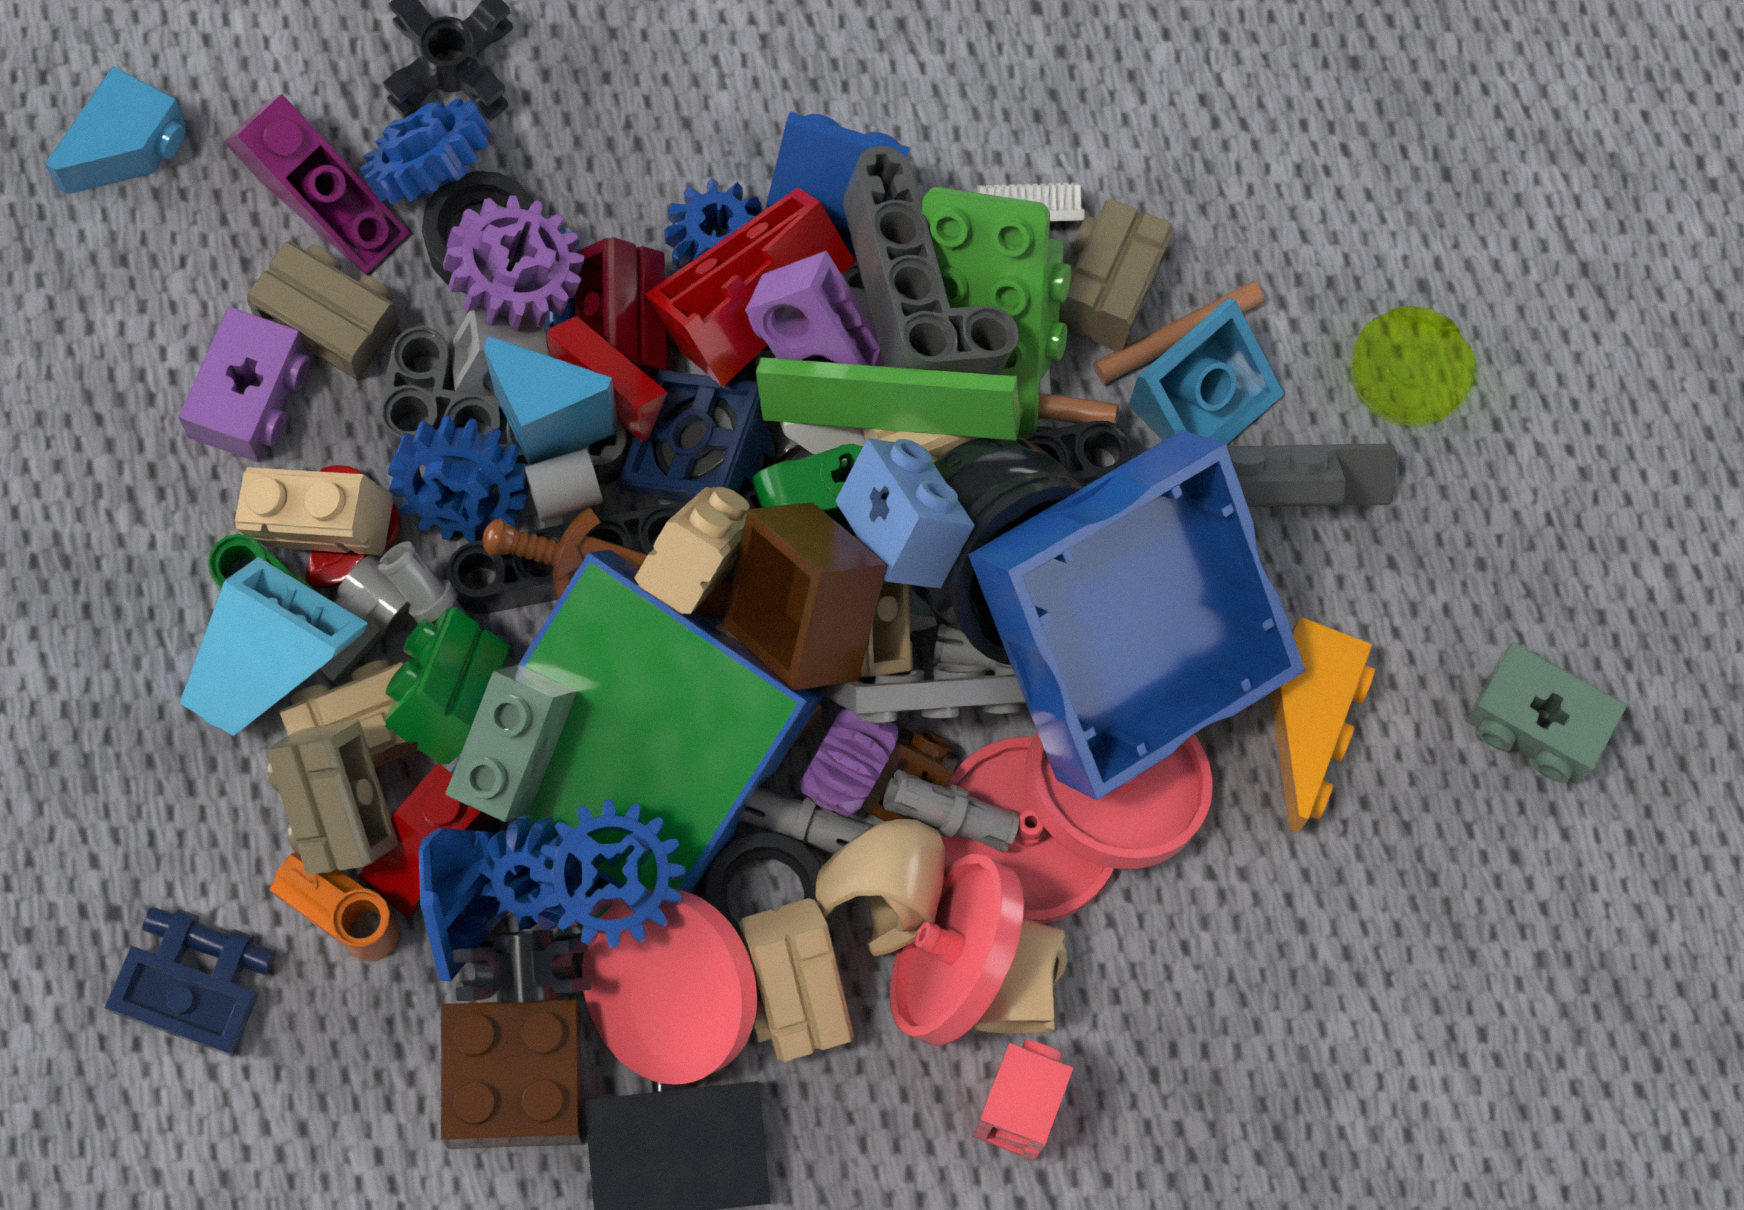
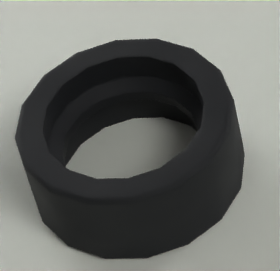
[422,171,534,294]
[703,831,822,944]

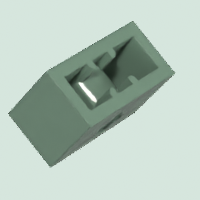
[1465,642,1627,784]
[445,665,577,822]

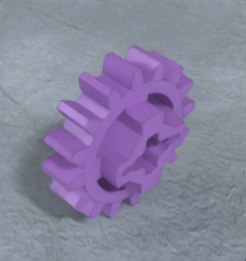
[443,195,584,330]

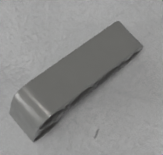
[843,145,1019,375]
[380,326,628,484]

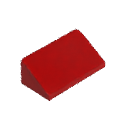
[546,316,667,442]

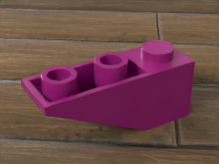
[224,94,410,275]

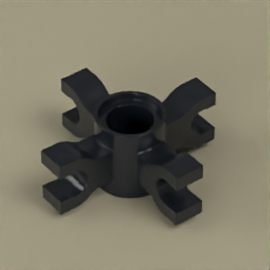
[383,0,513,122]
[453,930,591,1003]

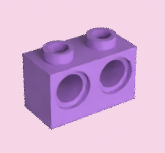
[745,251,884,366]

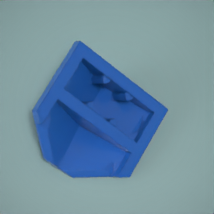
[419,828,503,982]

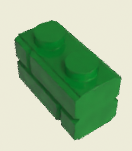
[385,607,510,765]

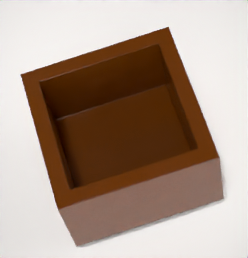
[722,502,887,690]
[441,1000,582,1149]

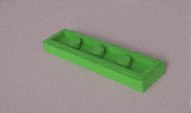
[756,357,1020,440]

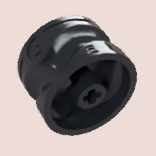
[911,437,1087,665]

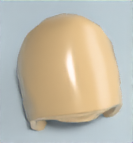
[816,819,946,956]
[971,918,1067,1033]

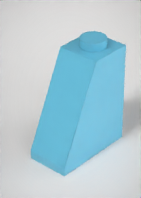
[180,557,368,736]

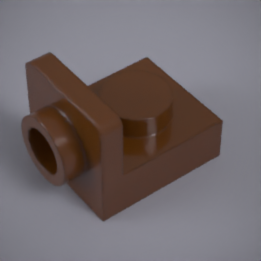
[861,728,959,824]

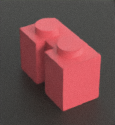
[972,1040,1073,1161]

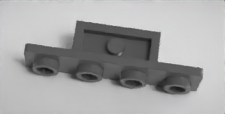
[1146,443,1397,507]

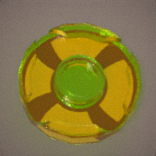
[1350,306,1475,428]

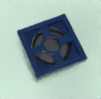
[618,370,776,501]

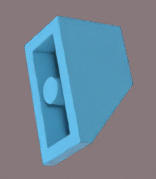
[45,66,186,194]

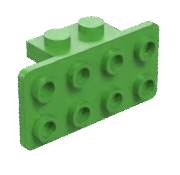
[916,187,1071,436]

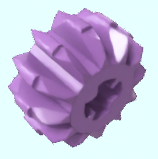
[800,706,898,817]

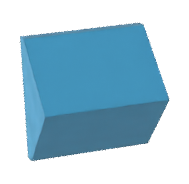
[1128,297,1284,445]
[483,336,618,465]

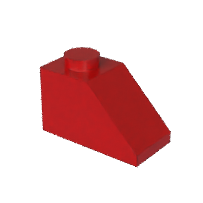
[358,763,494,919]

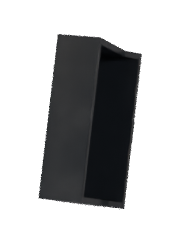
[584,1080,771,1210]

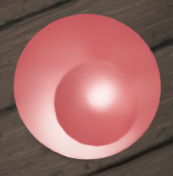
[1025,732,1213,869]
[940,736,1114,924]
[890,854,1024,1046]
[582,889,757,1085]

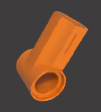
[269,852,401,961]

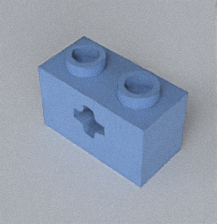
[835,438,975,589]

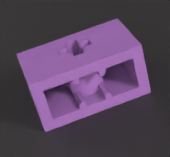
[178,306,310,463]

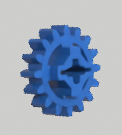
[360,97,492,204]
[388,416,529,543]
[536,799,686,950]

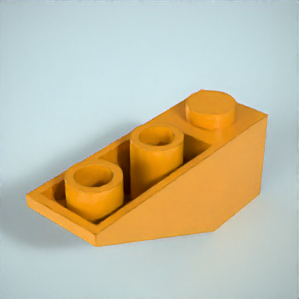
[1270,617,1375,833]

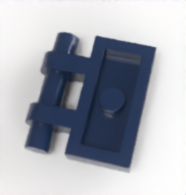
[104,906,276,1057]

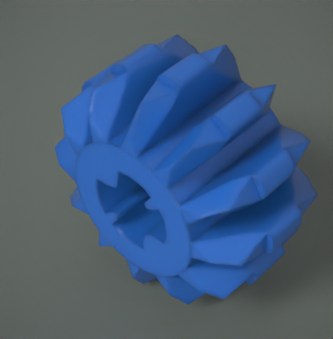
[664,177,762,268]
[477,816,582,931]

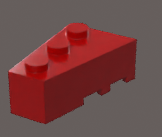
[645,187,855,387]

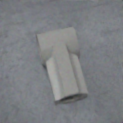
[524,448,603,528]
[316,555,412,687]

